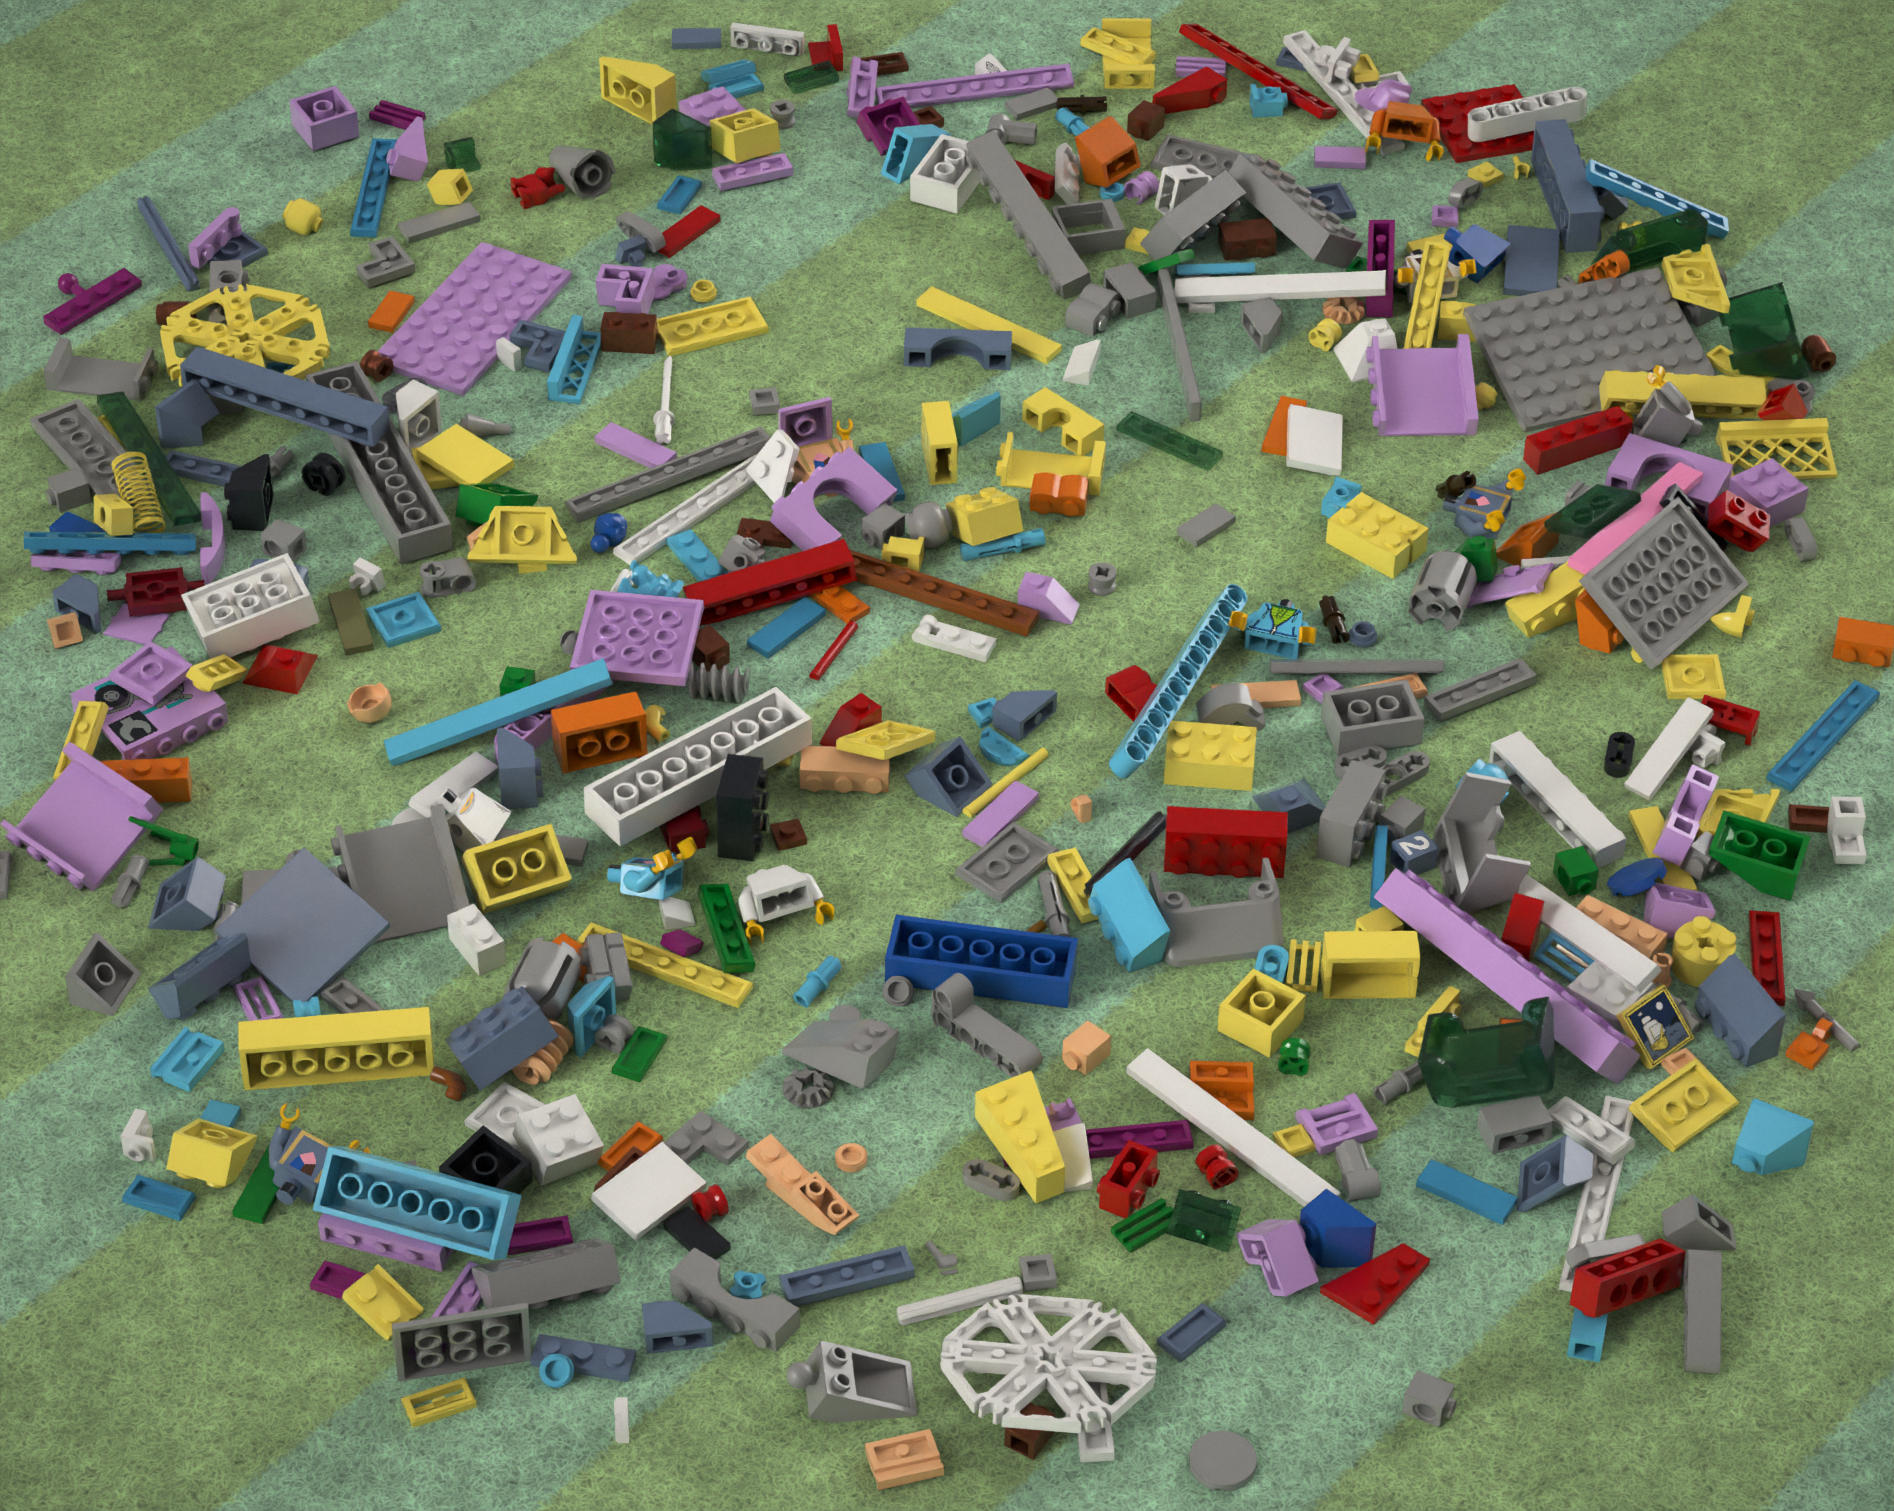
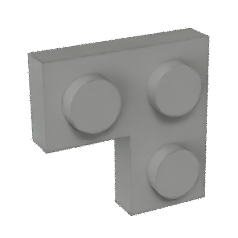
[356,236,415,288]
[664,1111,749,1166]

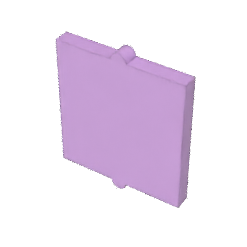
[103,604,169,645]

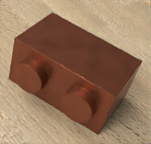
[1218,218,1277,261]
[600,312,658,354]

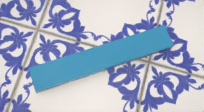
[350,138,397,238]
[1766,680,1880,792]

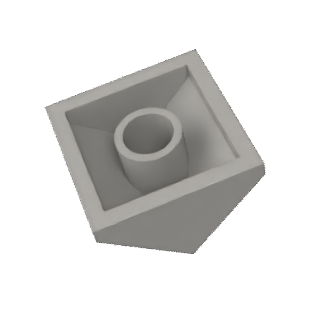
[65,932,141,1016]

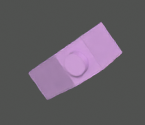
[386,116,428,181]

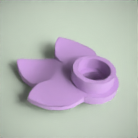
[653,264,688,301]

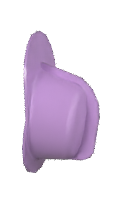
[1354,79,1412,112]

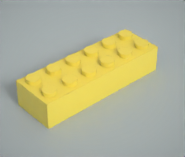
[238,1007,434,1090]

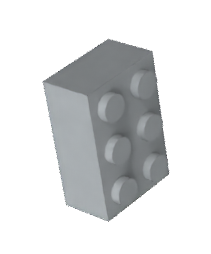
[1321,679,1424,757]
[1316,760,1388,868]

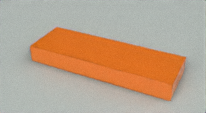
[1262,396,1307,456]

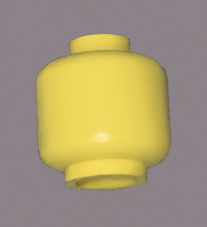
[282,198,323,236]

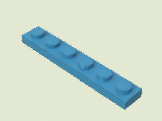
[1586,159,1729,239]
[24,531,196,555]

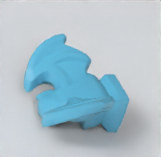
[617,560,685,598]

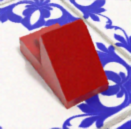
[1013,159,1055,200]

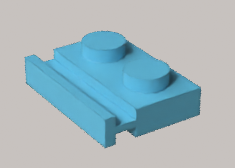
[150,1027,225,1092]

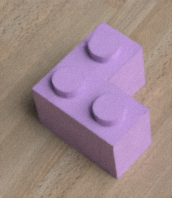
[595,264,656,314]
[1236,1219,1319,1297]

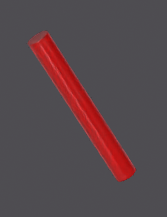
[809,621,858,681]

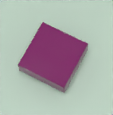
[660,929,704,957]

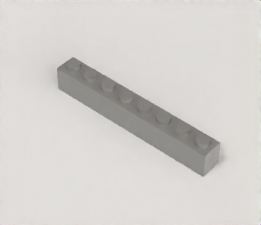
[965,130,1091,300]

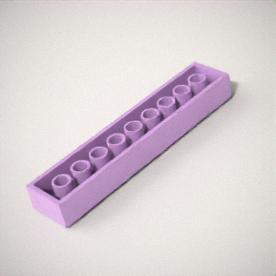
[1374,868,1641,1084]

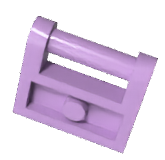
[1295,1093,1378,1155]

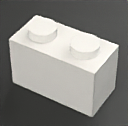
[447,904,506,976]

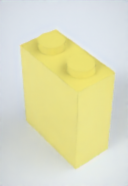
[921,401,958,485]

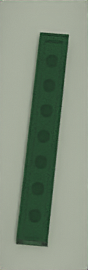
[97,391,202,526]

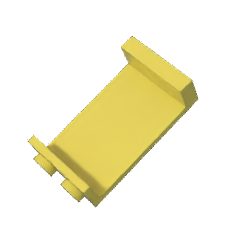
[1102,18,1155,89]
[996,432,1106,495]

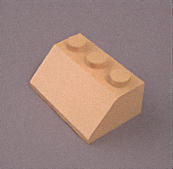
[1555,895,1668,969]

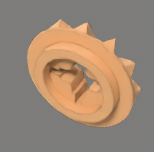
[1323,297,1365,324]

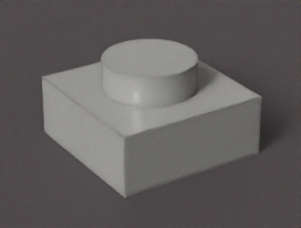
[749,387,780,416]
[1019,1254,1057,1291]

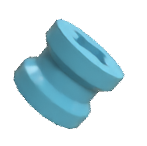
[293,996,321,1017]

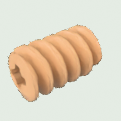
[512,1019,574,1085]

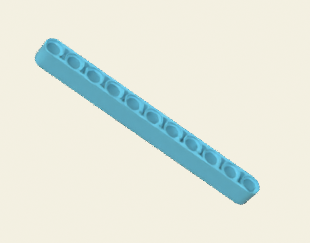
[1109,584,1247,778]

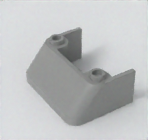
[1433,772,1531,914]
[1148,858,1284,967]

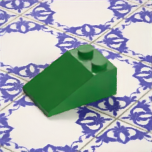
[1708,810,1811,901]

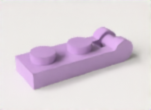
[847,56,878,118]
[188,207,242,269]

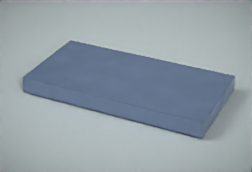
[1503,225,1560,296]

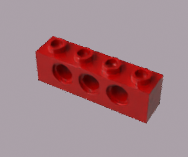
[1570,1238,1686,1318]

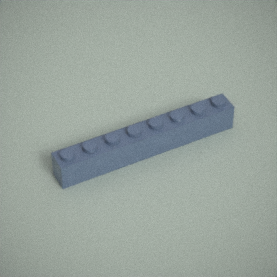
[180,346,390,447]

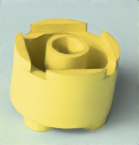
[1671,916,1736,987]

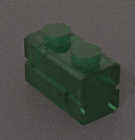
[1166,1189,1242,1253]

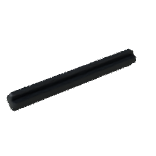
[1084,811,1167,896]

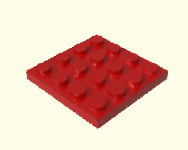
[1421,84,1534,163]

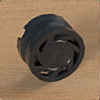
[301,452,346,496]

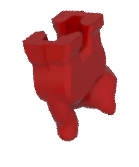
[510,167,565,209]

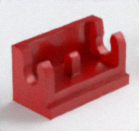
[1701,695,1761,746]

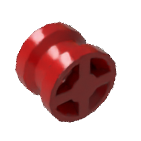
[691,1184,729,1222]

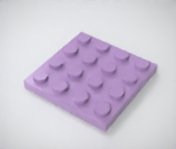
[570,590,704,686]

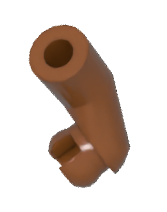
[430,1066,467,1102]

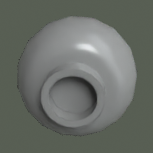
[904,501,953,549]

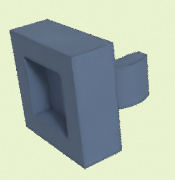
[615,235,646,267]

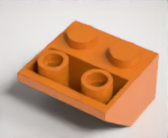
[1075,116,1141,188]

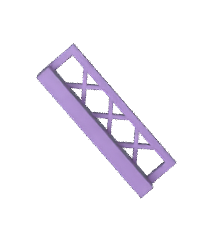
[318,1213,453,1272]

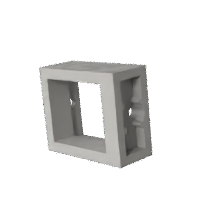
[1051,198,1125,255]

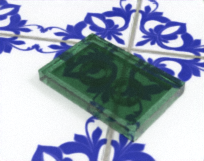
[1544,484,1642,539]

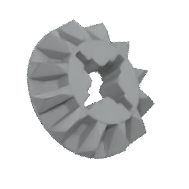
[783,1066,833,1108]

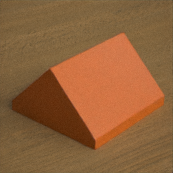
[1496,511,1562,567]

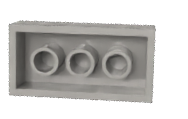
[1140,170,1246,260]

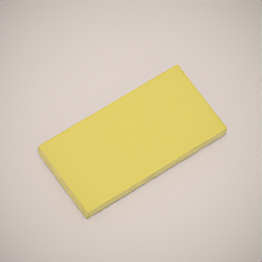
[657,296,769,356]

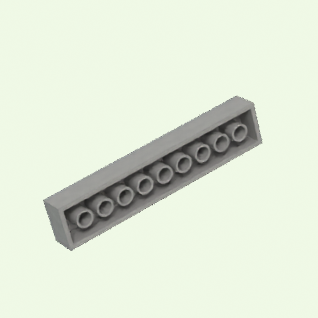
[306,361,453,564]

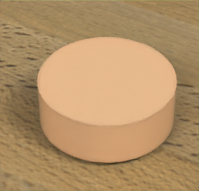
[835,1143,867,1173]

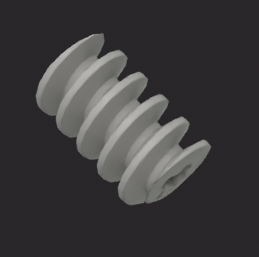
[688,662,750,703]

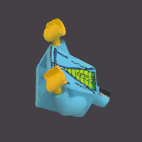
[1228,599,1316,659]

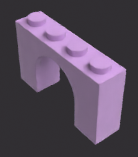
[1605,433,1733,520]
[770,447,897,551]

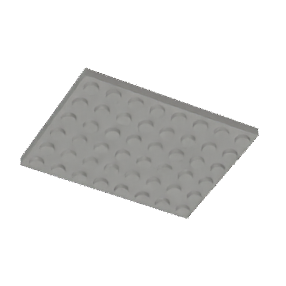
[1463,267,1717,432]

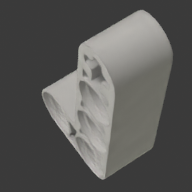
[931,973,1043,1077]
[1681,1249,1722,1375]

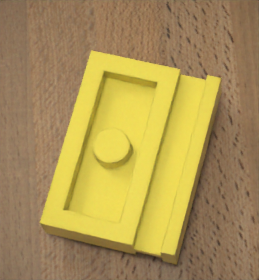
[342,1264,424,1341]

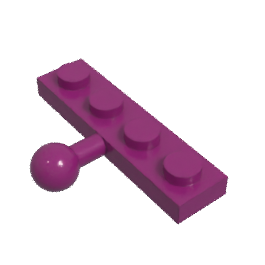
[43,268,142,335]

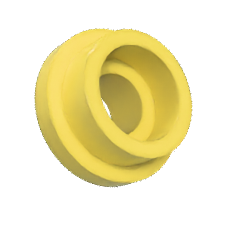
[690,279,717,302]

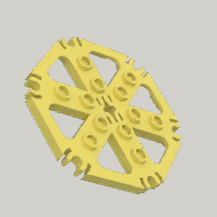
[160,284,330,387]

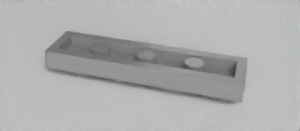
[1424,658,1537,722]

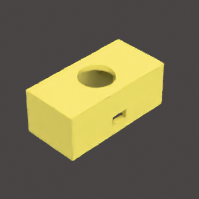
[94,494,133,536]

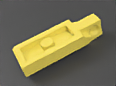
[1405,986,1462,1059]

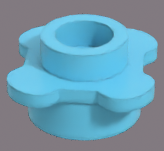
[730,1271,766,1299]

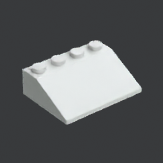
[181,553,320,659]

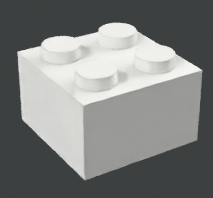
[1567,961,1654,1033]
[513,1094,604,1186]

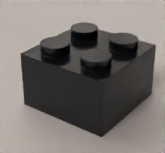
[439,1125,533,1194]

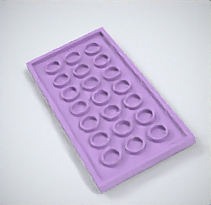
[378,242,572,396]

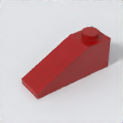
[1152,66,1228,114]

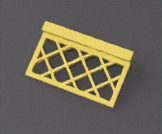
[1716,418,1837,479]

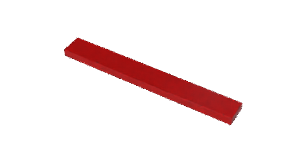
[1179,23,1338,119]

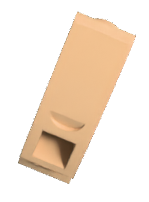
[746,1134,859,1235]

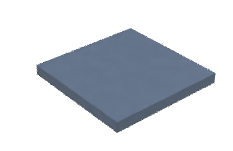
[215,848,390,1003]

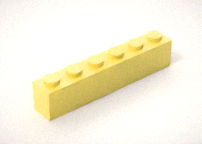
[1599,370,1766,419]

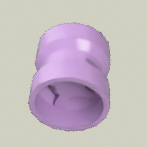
[1124,171,1159,205]

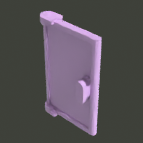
[1466,563,1554,608]

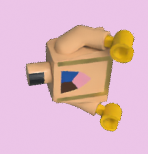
[786,419,854,497]

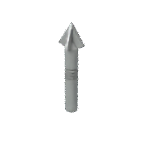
[1794,989,1860,1052]

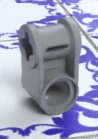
[420,558,476,598]

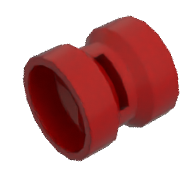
[1195,1144,1239,1190]

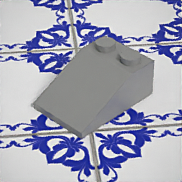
[782,1019,899,1089]

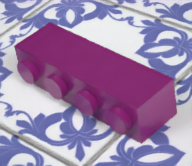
[1366,220,1395,317]

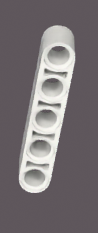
[1468,87,1587,142]

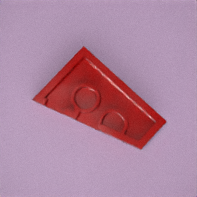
[1320,1243,1430,1325]

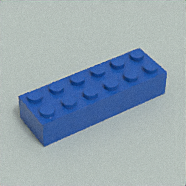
[885,915,1078,1008]

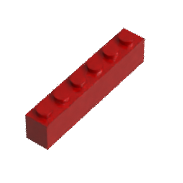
[683,539,857,626]

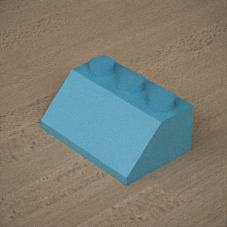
[1088,858,1170,973]

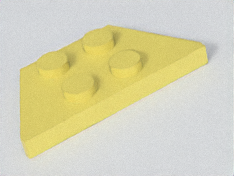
[1661,244,1730,313]
[468,506,577,564]
[1696,789,1780,838]

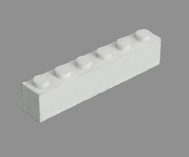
[1489,731,1626,868]

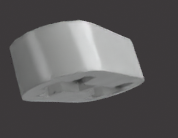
[1448,178,1483,208]
[1784,517,1817,562]
[1334,745,1387,779]
[963,1159,1020,1201]

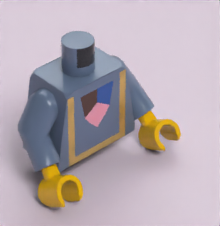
[1443,468,1526,540]
[269,1103,370,1205]

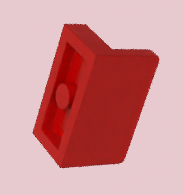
[808,24,843,73]

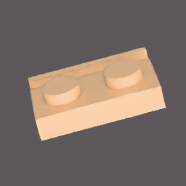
[865,1429,944,1490]

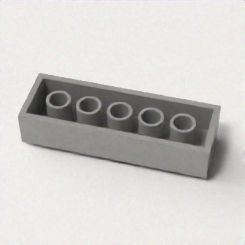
[1228,153,1363,268]

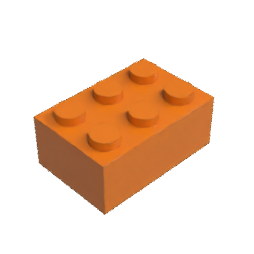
[551,691,648,774]

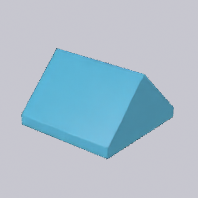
[952,391,1001,447]

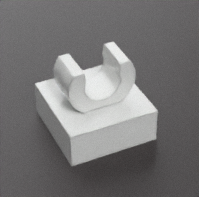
[349,557,386,596]

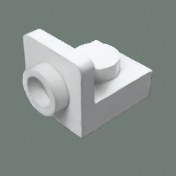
[120,1108,156,1162]

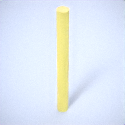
[963,748,1049,818]

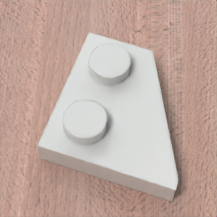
[746,430,800,503]

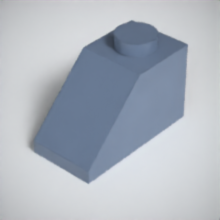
[52,574,101,633]
[992,690,1057,742]
[642,1300,713,1354]

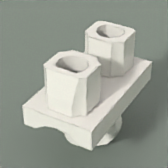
[1316,37,1361,83]
[1689,724,1725,769]

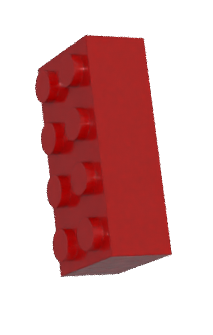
[1164,806,1288,878]

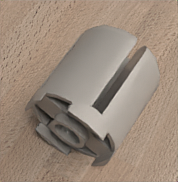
[1408,550,1477,631]
[503,937,581,1021]

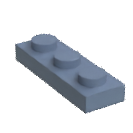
[530,1334,636,1382]

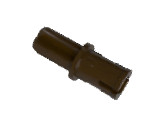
[1056,95,1107,115]
[1435,471,1476,499]
[1319,595,1350,644]

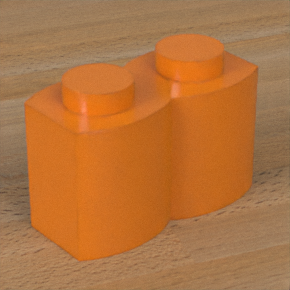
[1030,472,1089,517]

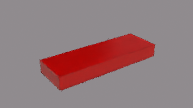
[657,205,721,258]

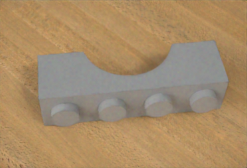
[670,1248,800,1352]

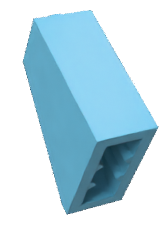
[881,124,951,184]

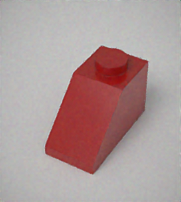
[1757,383,1808,420]
[820,693,882,747]
[1501,893,1544,962]

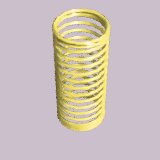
[111,451,166,533]

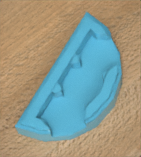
[979,726,1029,766]

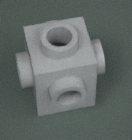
[718,534,766,573]

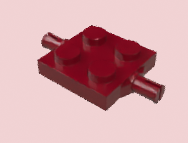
[107,567,205,617]

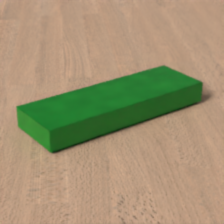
[232,1141,280,1224]

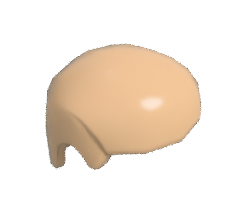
[347,682,392,724]

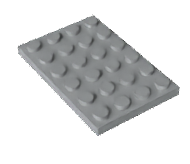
[1579,497,1749,670]

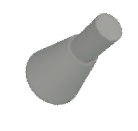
[460,413,511,437]

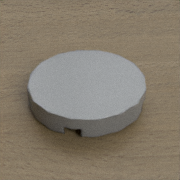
[1189,1431,1257,1491]

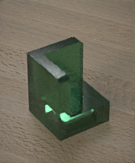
[444,137,481,173]

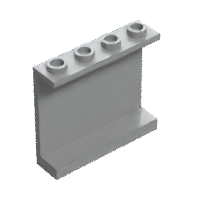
[331,804,470,943]

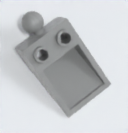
[786,1340,917,1423]

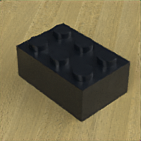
[716,754,769,861]

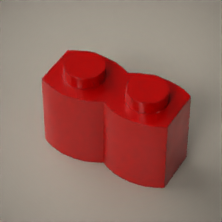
[1105,665,1157,722]

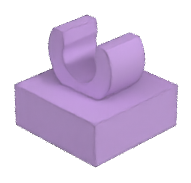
[1045,1098,1082,1131]

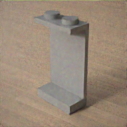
[43,338,159,401]

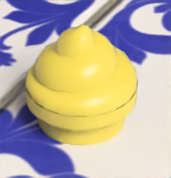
[1475,382,1497,410]

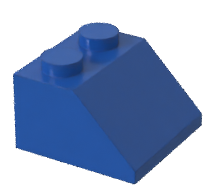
[1299,1188,1376,1268]

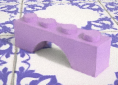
[1653,764,1719,866]

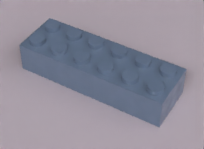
[1531,119,1604,253]

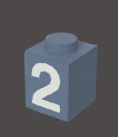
[1390,830,1439,875]

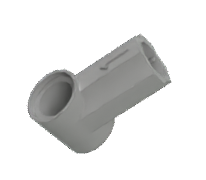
[986,114,1037,145]
[1335,1139,1381,1201]

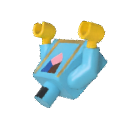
[607,837,697,900]

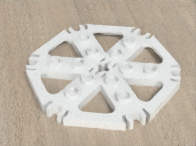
[940,1294,1157,1434]

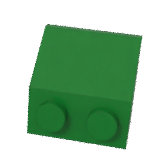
[455,483,538,526]

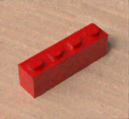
[1523,406,1633,475]

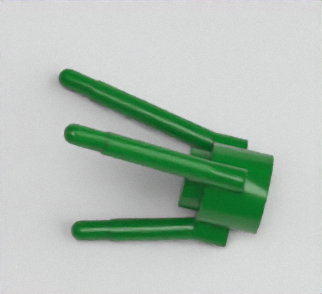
[128,816,199,866]

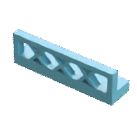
[547,315,601,404]

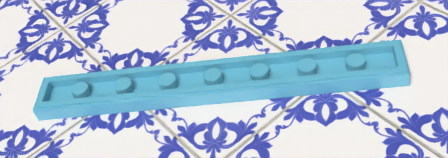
[383,658,613,766]

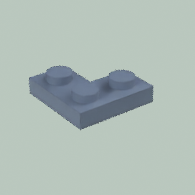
[510,319,566,372]

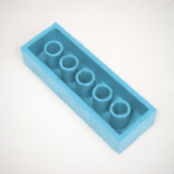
[313,1146,522,1260]

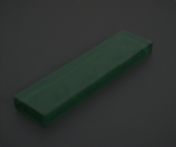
[1116,411,1223,471]

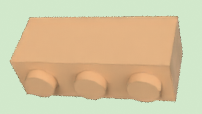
[800,746,890,794]

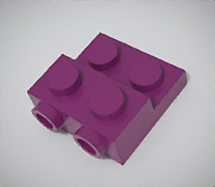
[856,96,920,156]

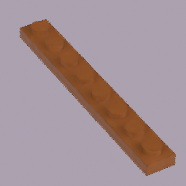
[849,549,1039,637]

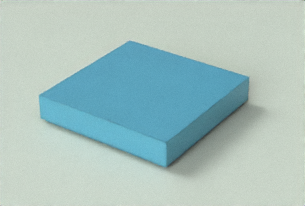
[366,592,441,648]

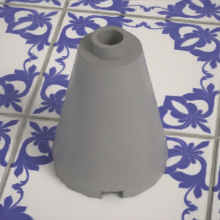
[549,145,615,200]

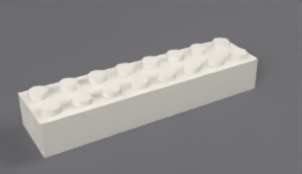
[584,687,812,847]

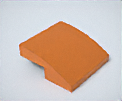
[1190,1061,1254,1120]

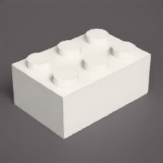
[910,134,980,213]

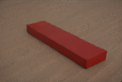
[1748,910,1786,1006]

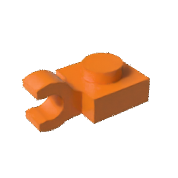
[1785,1018,1833,1070]

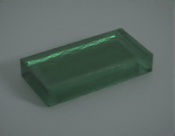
[784,60,840,94]

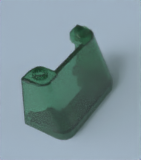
[1591,209,1708,276]
[1718,282,1809,380]
[1418,996,1555,1108]

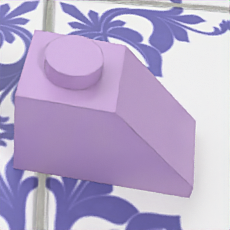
[1018,572,1080,624]

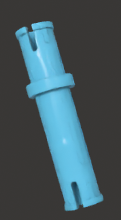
[960,528,1045,561]

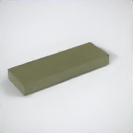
[328,588,374,655]

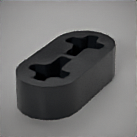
[1604,732,1635,778]

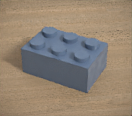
[444,986,559,1091]

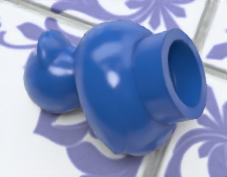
[590,513,627,553]

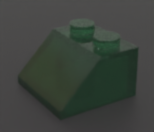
[652,108,712,171]

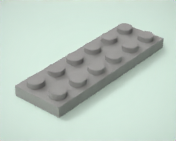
[30,399,159,506]

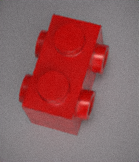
[1707,490,1770,552]
[1097,1140,1160,1218]

